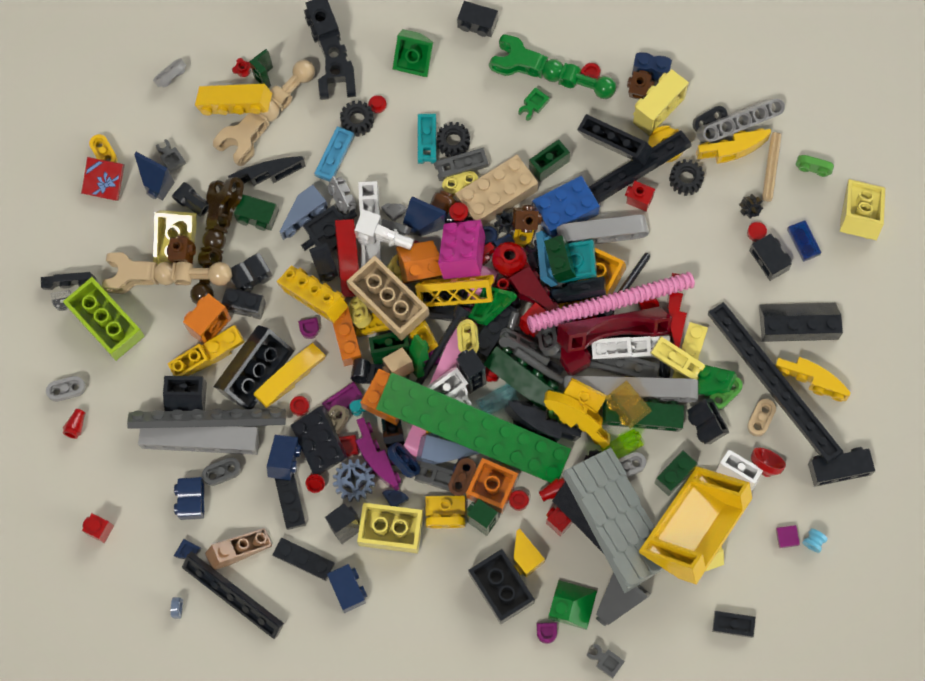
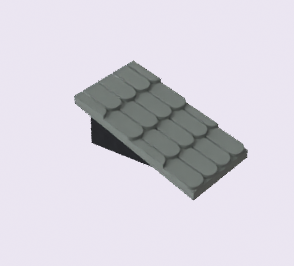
[552,448,663,593]

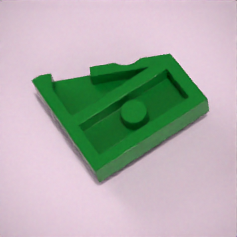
[468,287,517,326]
[697,365,737,396]

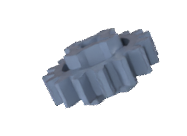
[333,459,375,502]

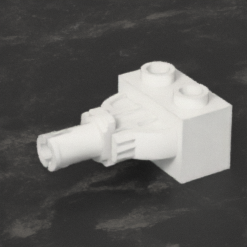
[355,209,414,250]
[427,367,471,405]

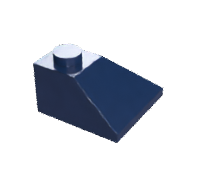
[134,151,175,201]
[403,196,447,237]

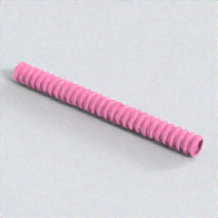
[527,272,695,333]

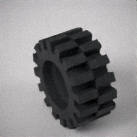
[340,100,374,137]
[437,122,470,157]
[669,159,704,196]

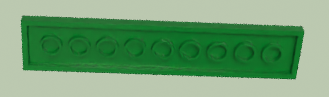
[375,372,571,483]

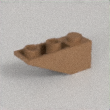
[205,528,272,570]

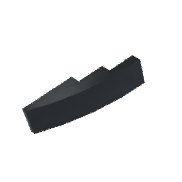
[228,156,306,189]

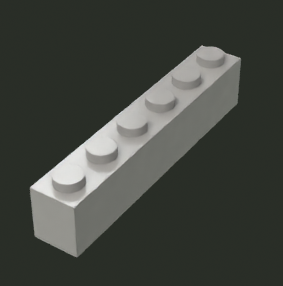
[138,426,260,455]

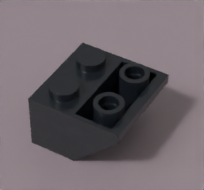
[163,376,207,411]

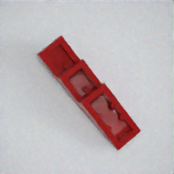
[335,219,359,297]
[667,273,687,347]

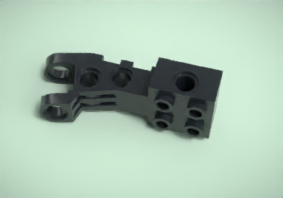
[304,0,356,100]

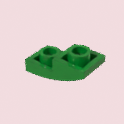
[408,334,429,379]

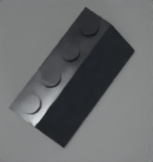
[759,302,843,342]
[213,325,295,410]

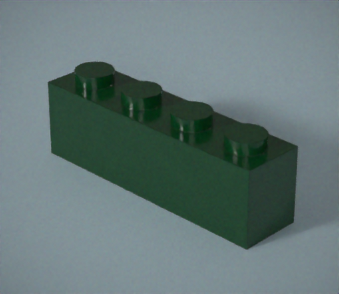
[483,344,561,411]
[602,396,684,432]

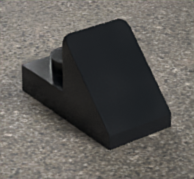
[381,419,405,448]

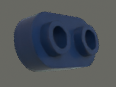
[387,442,420,478]

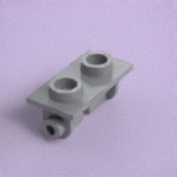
[328,176,357,215]

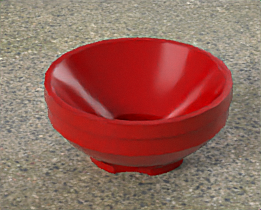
[492,242,527,276]
[751,447,786,477]

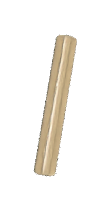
[762,132,782,202]

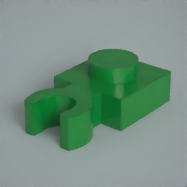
[518,87,550,121]

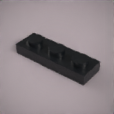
[275,473,306,530]
[272,537,335,581]

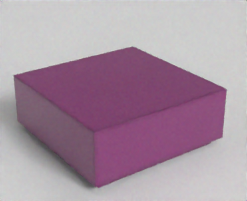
[776,525,800,549]

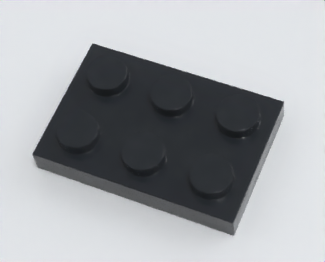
[290,406,348,475]

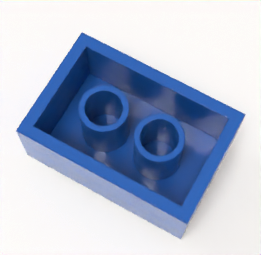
[532,175,600,238]

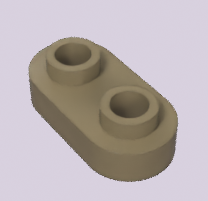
[328,405,349,435]

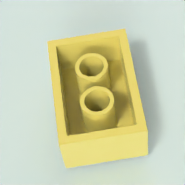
[633,69,689,136]
[357,503,423,554]

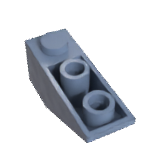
[279,184,328,240]
[416,433,480,465]

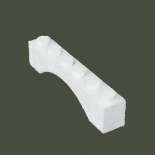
[358,181,381,267]

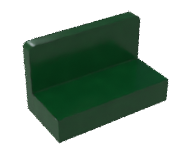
[249,49,273,88]

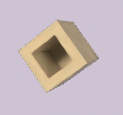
[382,347,414,377]

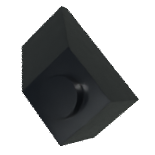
[309,243,338,282]

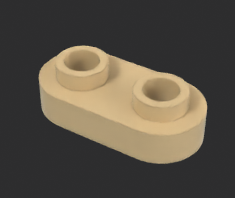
[747,399,776,437]

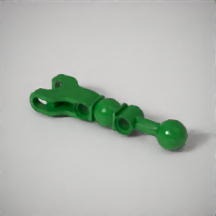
[488,34,617,99]

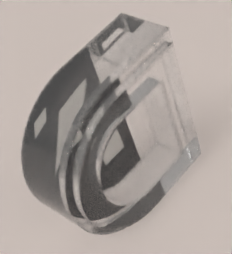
[51,290,71,311]

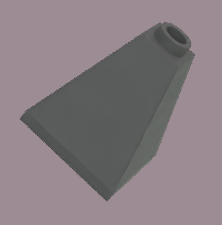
[596,572,651,626]

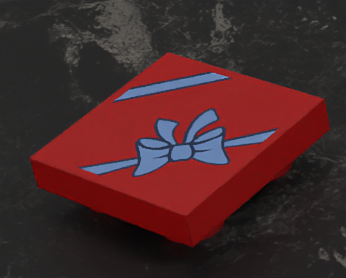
[81,157,125,201]

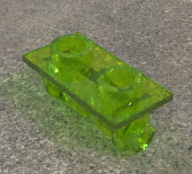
[600,429,644,459]

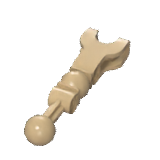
[213,60,315,166]
[102,252,232,294]

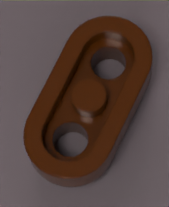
[448,457,476,496]

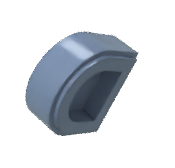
[171,597,183,619]

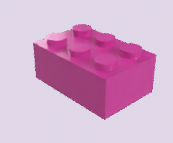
[438,220,486,279]

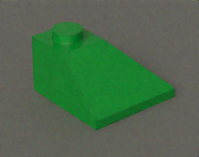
[392,29,433,77]
[548,580,597,630]

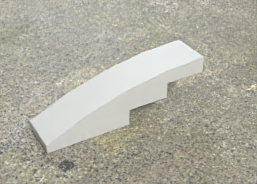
[592,336,670,359]

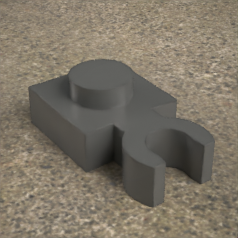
[156,139,186,173]
[587,644,625,679]

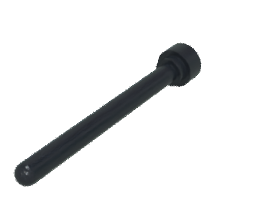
[597,253,650,317]
[415,305,470,385]

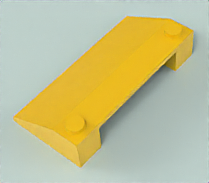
[639,467,753,585]

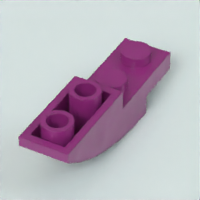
[356,417,401,490]

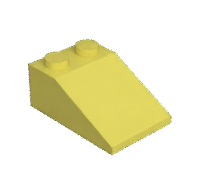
[840,179,885,241]
[153,210,197,264]

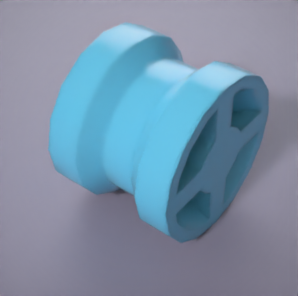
[802,528,828,553]

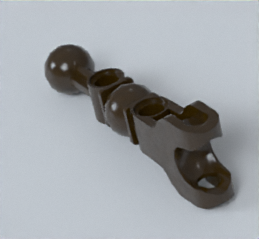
[190,177,244,305]

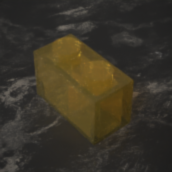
[605,380,652,429]

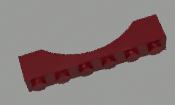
[509,267,592,376]
[557,307,672,353]

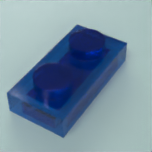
[787,220,822,262]

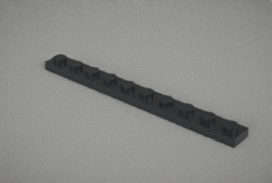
[708,302,843,464]

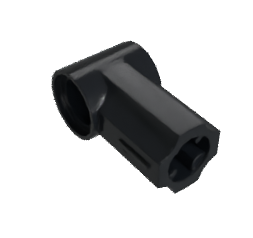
[172,182,209,217]

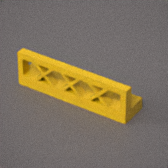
[415,275,494,307]

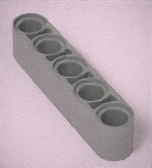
[697,99,785,142]
[556,215,649,244]

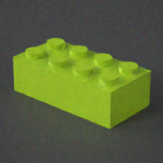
[62,277,145,361]

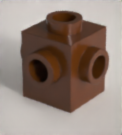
[627,70,655,99]
[513,205,541,233]
[167,235,196,264]

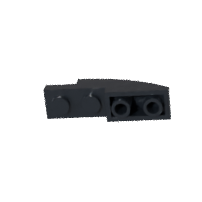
[504,400,582,443]

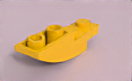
[696,128,771,164]
[167,325,245,376]
[775,357,851,402]
[544,390,611,449]

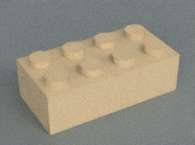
[455,155,538,226]
[347,256,429,341]

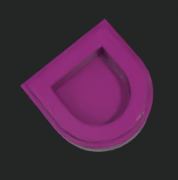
[298,317,319,339]
[536,622,557,644]

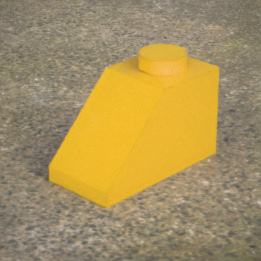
[514,528,545,577]

